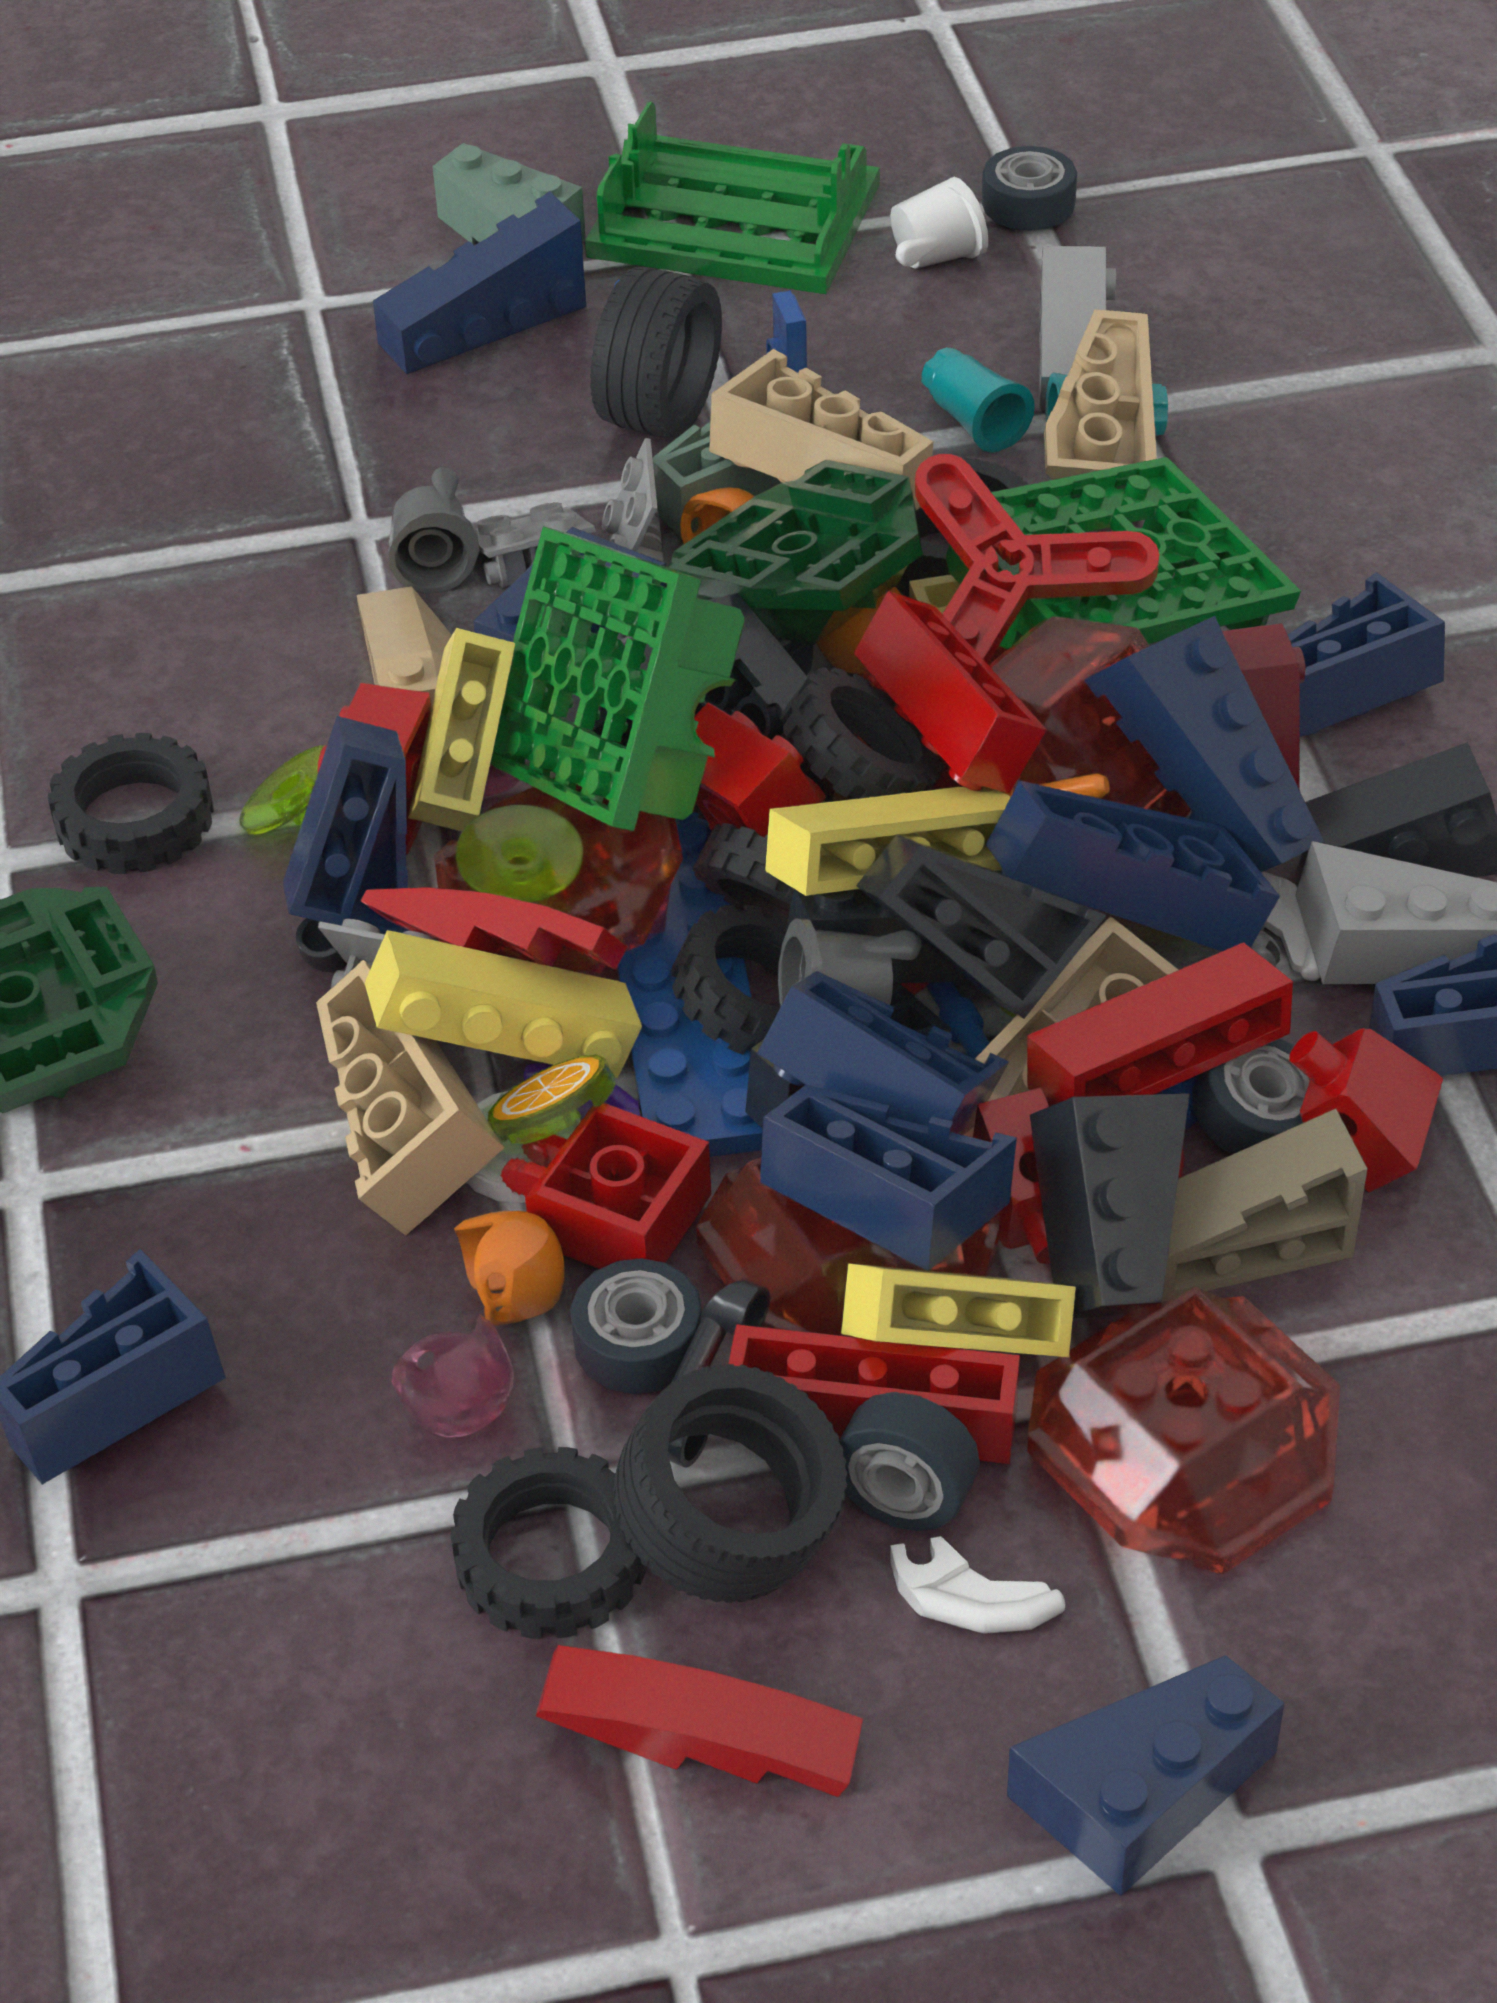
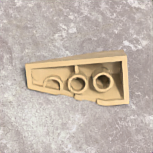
[1044,309,1157,480]
[357,586,452,707]

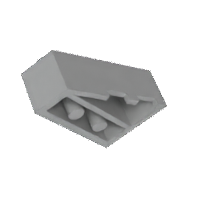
[1039,246,1116,408]
[1295,841,1497,984]

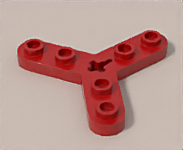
[915,454,1160,664]

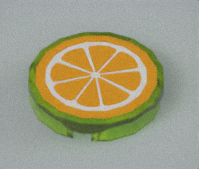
[487,1054,615,1145]

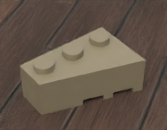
[1162,1109,1367,1302]

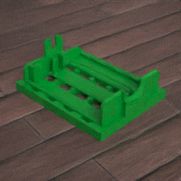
[585,102,880,295]
[946,457,1301,672]
[490,526,745,831]

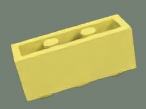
[408,628,515,832]
[841,1263,1076,1357]

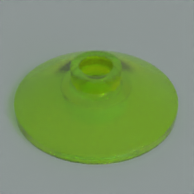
[239,745,325,835]
[456,805,583,902]

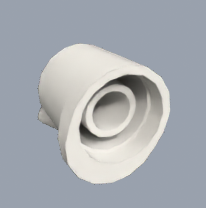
[890,177,988,269]

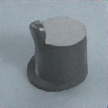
[388,466,479,594]
[778,918,922,1005]

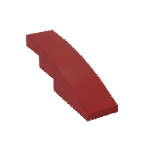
[361,887,627,970]
[536,1645,863,1797]

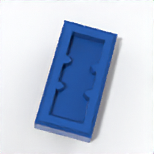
[766,290,807,373]

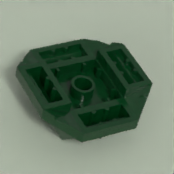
[668,460,923,646]
[0,887,158,1113]

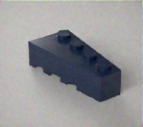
[373,191,587,374]
[1084,616,1324,872]
[986,780,1280,951]

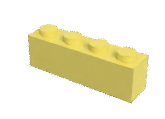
[765,786,1011,896]
[365,930,642,1078]

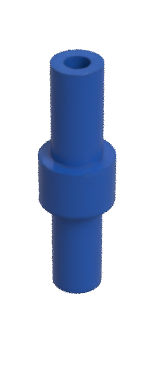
[926,982,990,1059]

